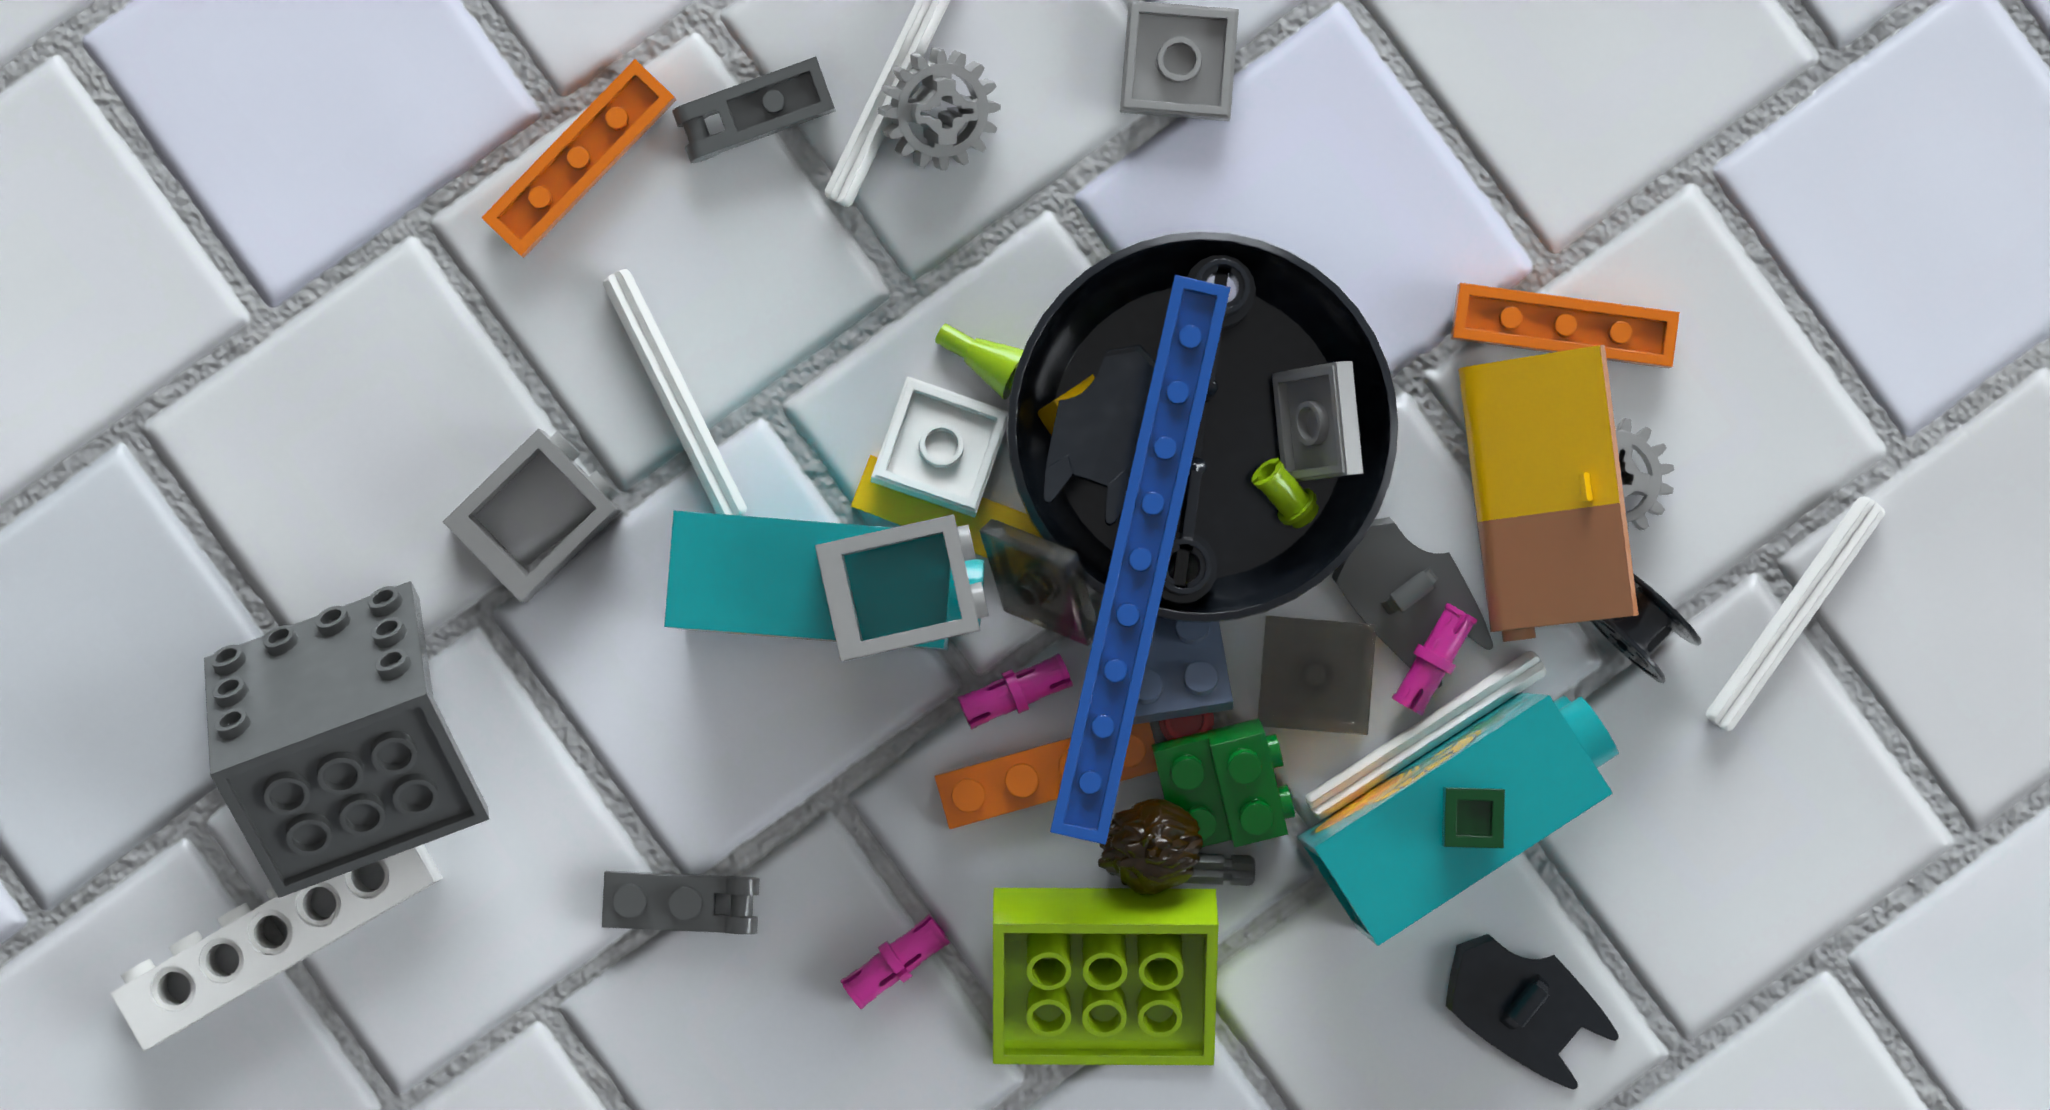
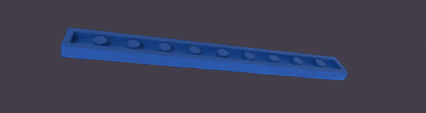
[1050,275,1231,845]

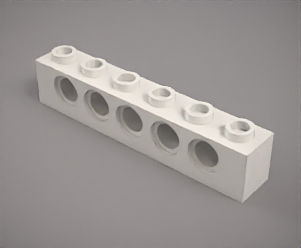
[110,844,443,1051]

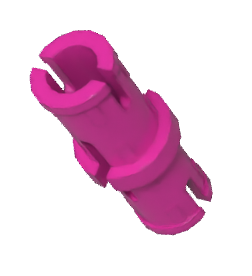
[1392,603,1478,716]
[957,653,1073,730]
[840,914,950,1009]

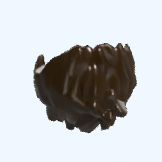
[1098,798,1203,895]

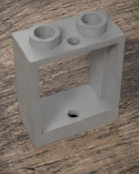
[443,428,622,602]
[815,514,989,661]

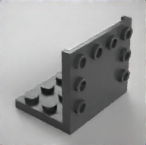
[204,581,489,898]

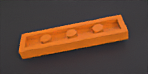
[481,59,676,258]
[1451,283,1680,369]
[934,722,1157,830]

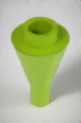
[935,323,1024,400]

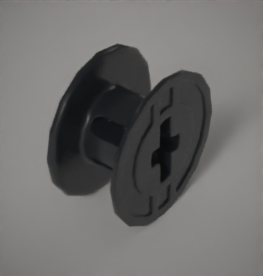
[1590,573,1702,683]

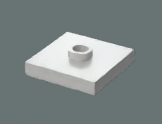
[870,376,1008,518]

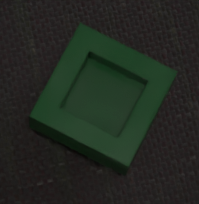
[1442,787,1505,848]

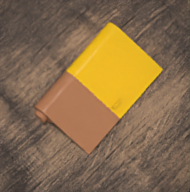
[1458,345,1638,642]

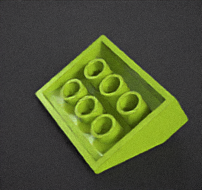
[993,888,1219,1065]

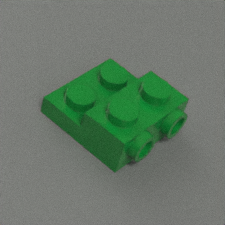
[1151,718,1295,848]

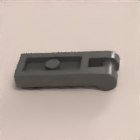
[672,57,836,163]
[602,871,760,934]

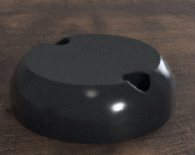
[1007,232,1398,623]

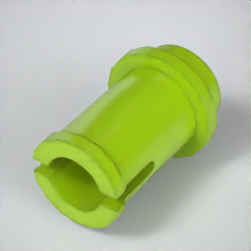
[1252,458,1319,528]

